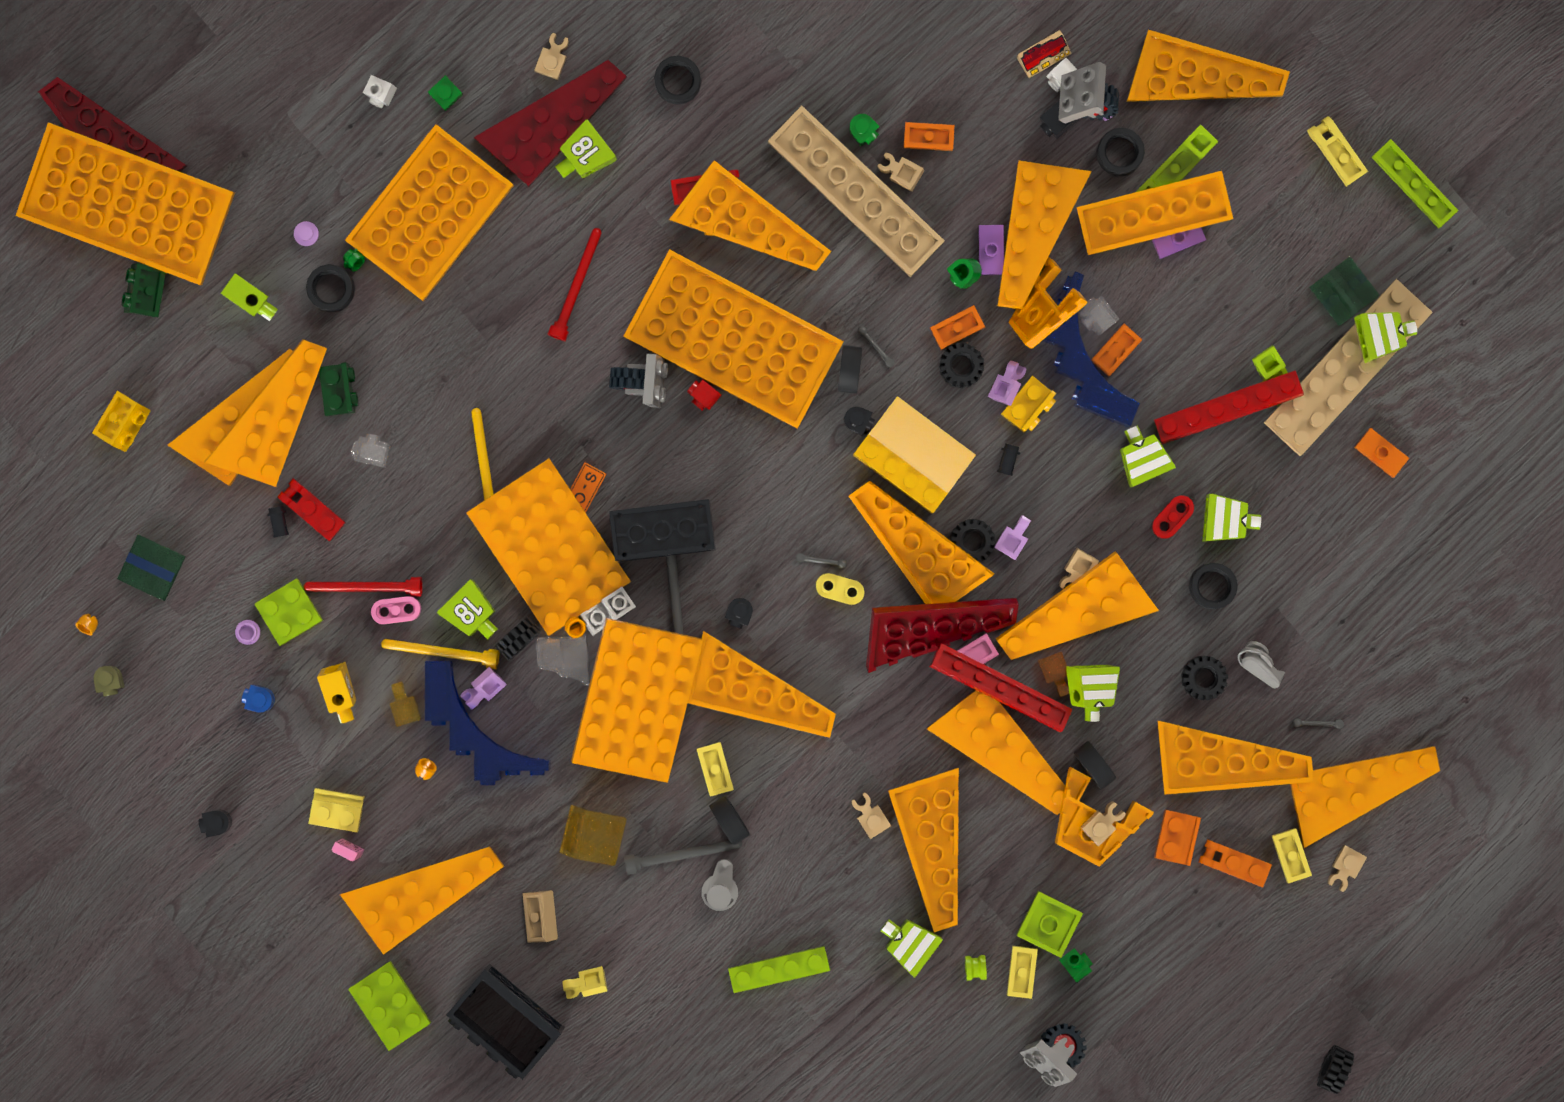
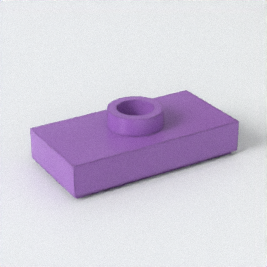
[978,225,1004,275]
[1152,227,1206,259]

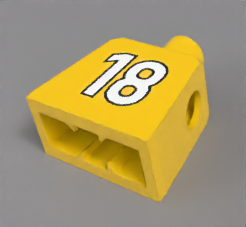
[317,662,356,723]

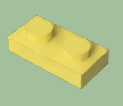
[697,742,734,797]
[1272,828,1312,883]
[1007,945,1038,999]

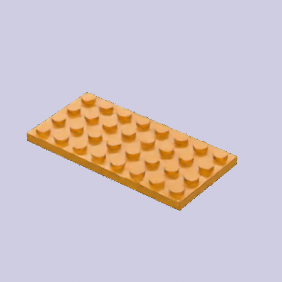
[16,123,235,285]
[623,249,844,429]

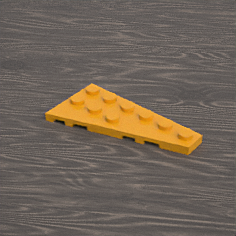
[688,631,836,738]
[926,690,1065,815]
[1157,720,1314,795]
[1290,746,1440,848]
[888,768,959,932]

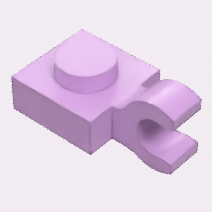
[988,360,1026,406]
[994,515,1031,560]
[460,667,507,709]

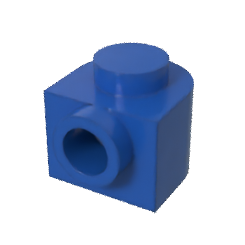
[241,684,275,712]

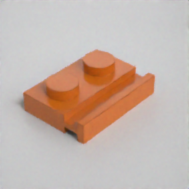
[1154,809,1201,866]

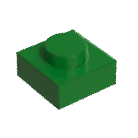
[428,75,463,111]

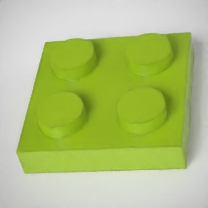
[255,578,323,646]
[1016,891,1083,958]

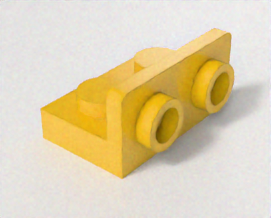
[1001,376,1056,433]
[92,391,150,452]

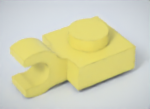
[562,966,607,999]

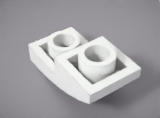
[579,587,636,636]

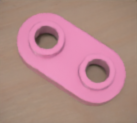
[371,596,421,624]

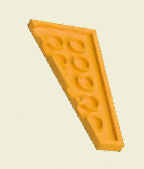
[1126,29,1290,102]
[669,161,831,271]
[997,161,1092,310]
[205,339,327,487]
[168,349,293,486]
[849,481,994,604]
[996,551,1159,660]
[340,846,504,955]

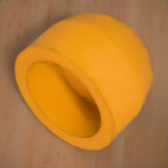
[75,614,98,635]
[564,617,586,638]
[415,758,437,780]

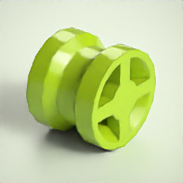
[965,955,987,981]

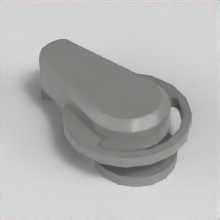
[1237,641,1285,688]
[702,858,738,911]

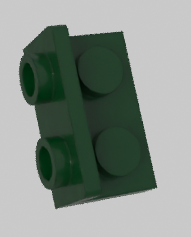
[121,263,166,318]
[319,362,359,416]

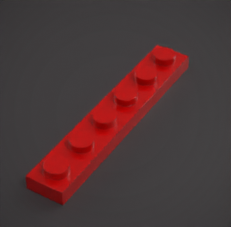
[1154,370,1304,444]
[929,643,1073,732]

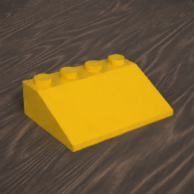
[853,396,976,514]

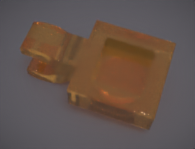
[1038,652,1069,697]

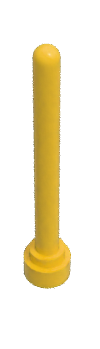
[471,408,494,500]
[381,639,500,669]

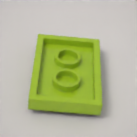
[348,961,431,1051]

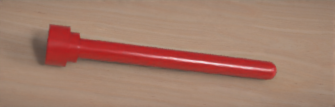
[547,228,602,341]
[303,577,423,597]

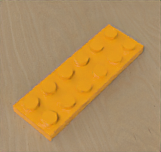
[1077,171,1233,255]

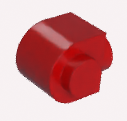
[687,380,722,411]

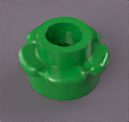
[343,249,366,272]

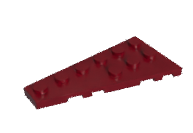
[474,60,627,187]
[38,77,187,171]
[866,598,1019,673]

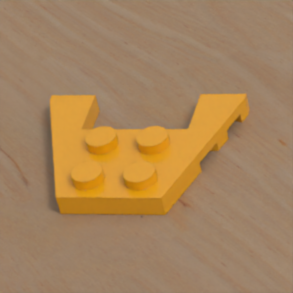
[1008,257,1088,349]
[1055,767,1154,867]

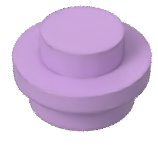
[294,221,319,246]
[235,620,260,645]

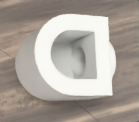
[1046,58,1077,92]
[363,75,397,108]

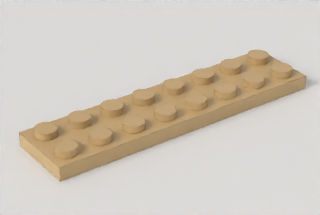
[768,106,945,277]
[1264,279,1433,456]

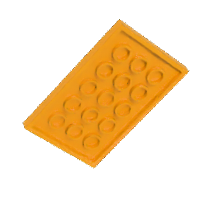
[345,124,514,302]
[466,458,631,636]
[571,618,703,783]

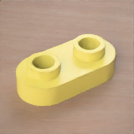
[816,573,864,605]

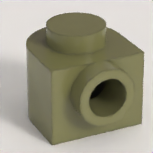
[94,666,125,697]

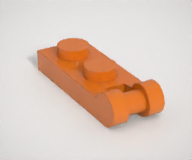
[1199,839,1272,887]

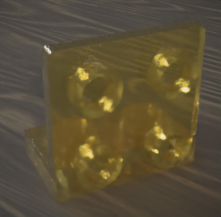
[559,805,626,866]

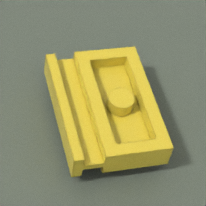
[308,788,365,832]

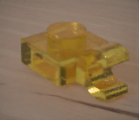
[390,681,421,727]

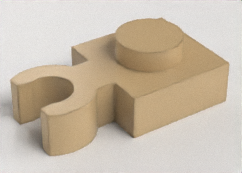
[535,33,569,80]
[877,153,924,192]
[1059,548,1099,589]
[852,792,891,839]
[1080,801,1126,846]
[1327,845,1367,892]

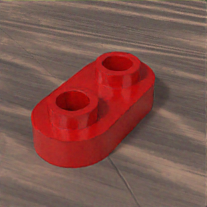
[1152,495,1194,539]

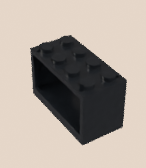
[609,499,716,562]
[446,964,565,1080]

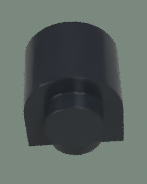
[844,406,875,436]
[725,598,753,629]
[198,809,232,838]

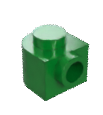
[850,114,880,146]
[947,258,982,289]
[1059,948,1093,983]

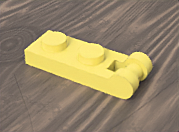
[1307,116,1368,187]

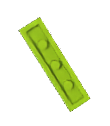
[1372,139,1459,229]
[728,946,830,993]

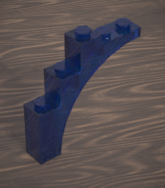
[1042,271,1140,428]
[425,661,551,785]

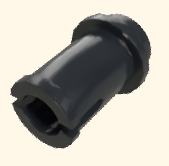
[997,443,1020,476]
[267,506,289,538]

